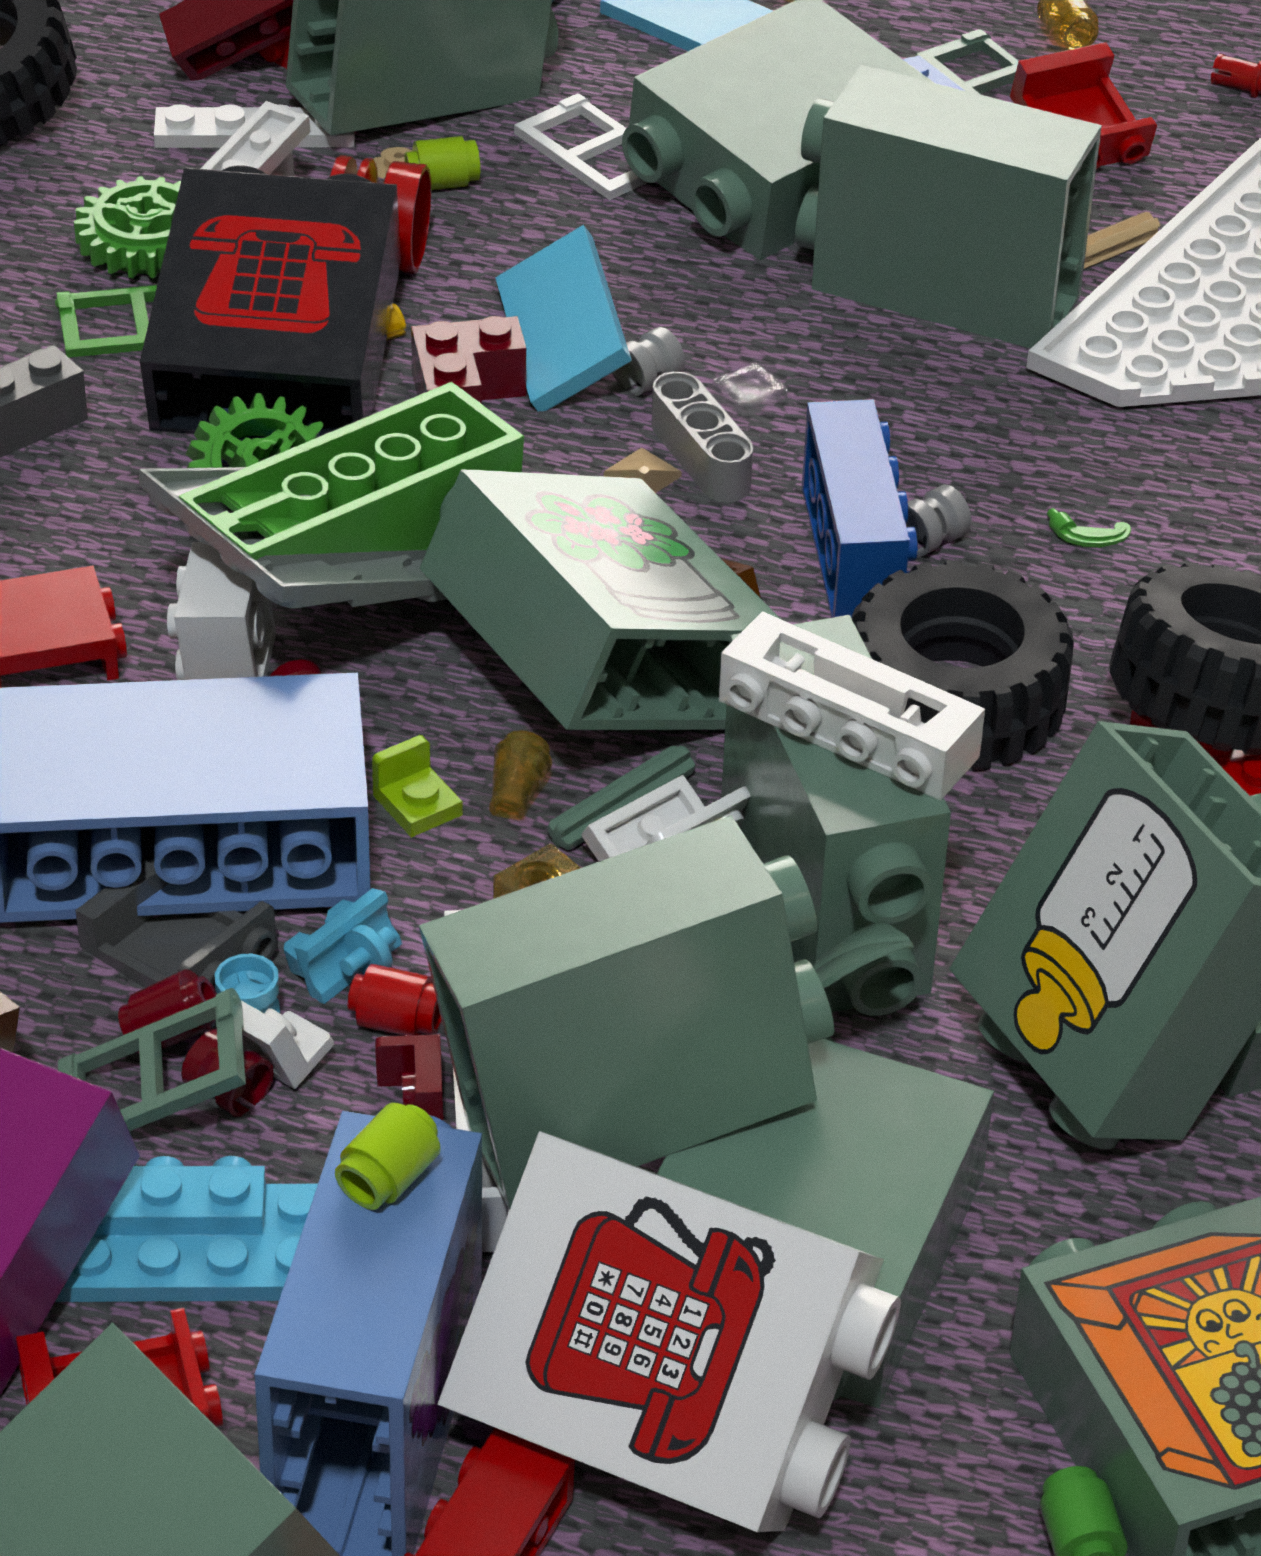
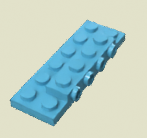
[55,1156,318,1302]

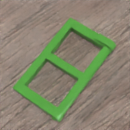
[55,285,157,358]

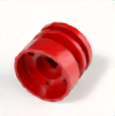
[330,155,432,274]

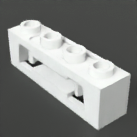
[719,611,985,801]

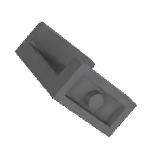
[75,851,278,989]

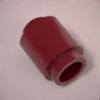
[118,969,217,1052]

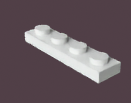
[154,104,355,148]

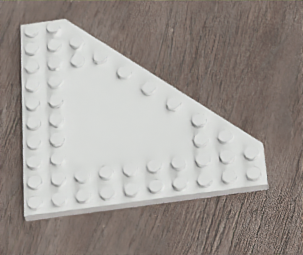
[1026,138,1261,407]

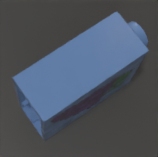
[255,1111,482,1556]

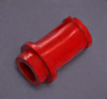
[1211,53,1261,98]

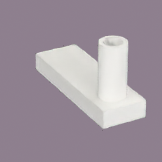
[201,101,311,176]

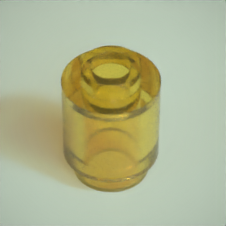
[1037,0,1099,50]

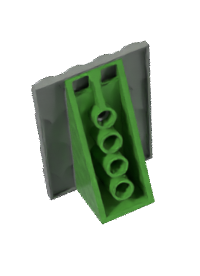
[139,382,524,608]

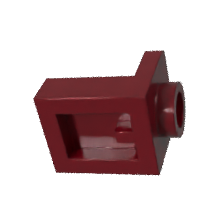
[375,1034,443,1120]

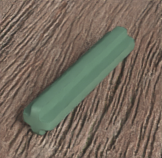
[547,745,696,850]

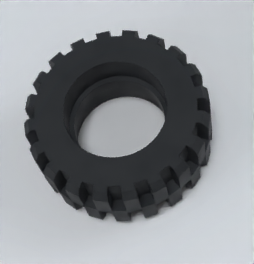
[0,0,77,146]
[851,560,1074,771]
[1109,563,1261,755]

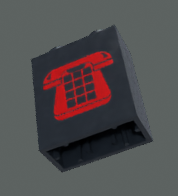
[140,165,401,436]

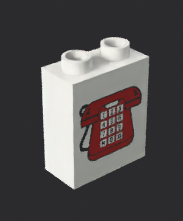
[438,1131,901,1532]

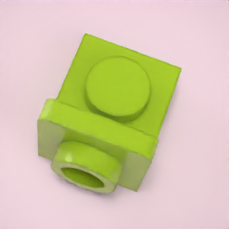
[372,735,463,838]

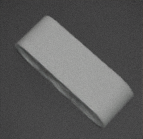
[651,372,753,503]

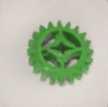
[74,176,181,278]
[186,393,324,468]

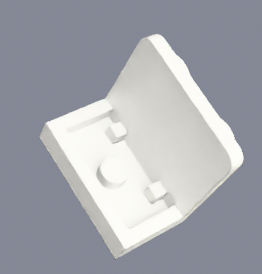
[581,775,751,862]

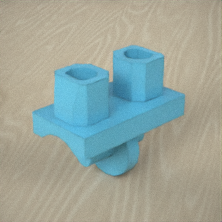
[283,888,402,1004]

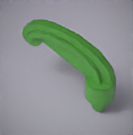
[1047,508,1131,548]

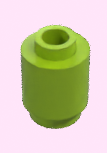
[404,136,480,190]
[335,1103,441,1210]

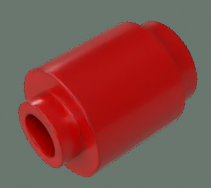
[347,964,442,1036]

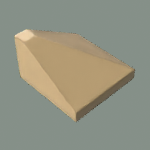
[604,448,682,493]

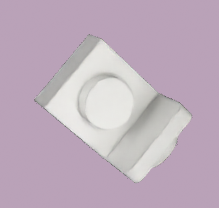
[241,1001,334,1089]

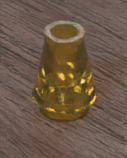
[489,730,552,820]

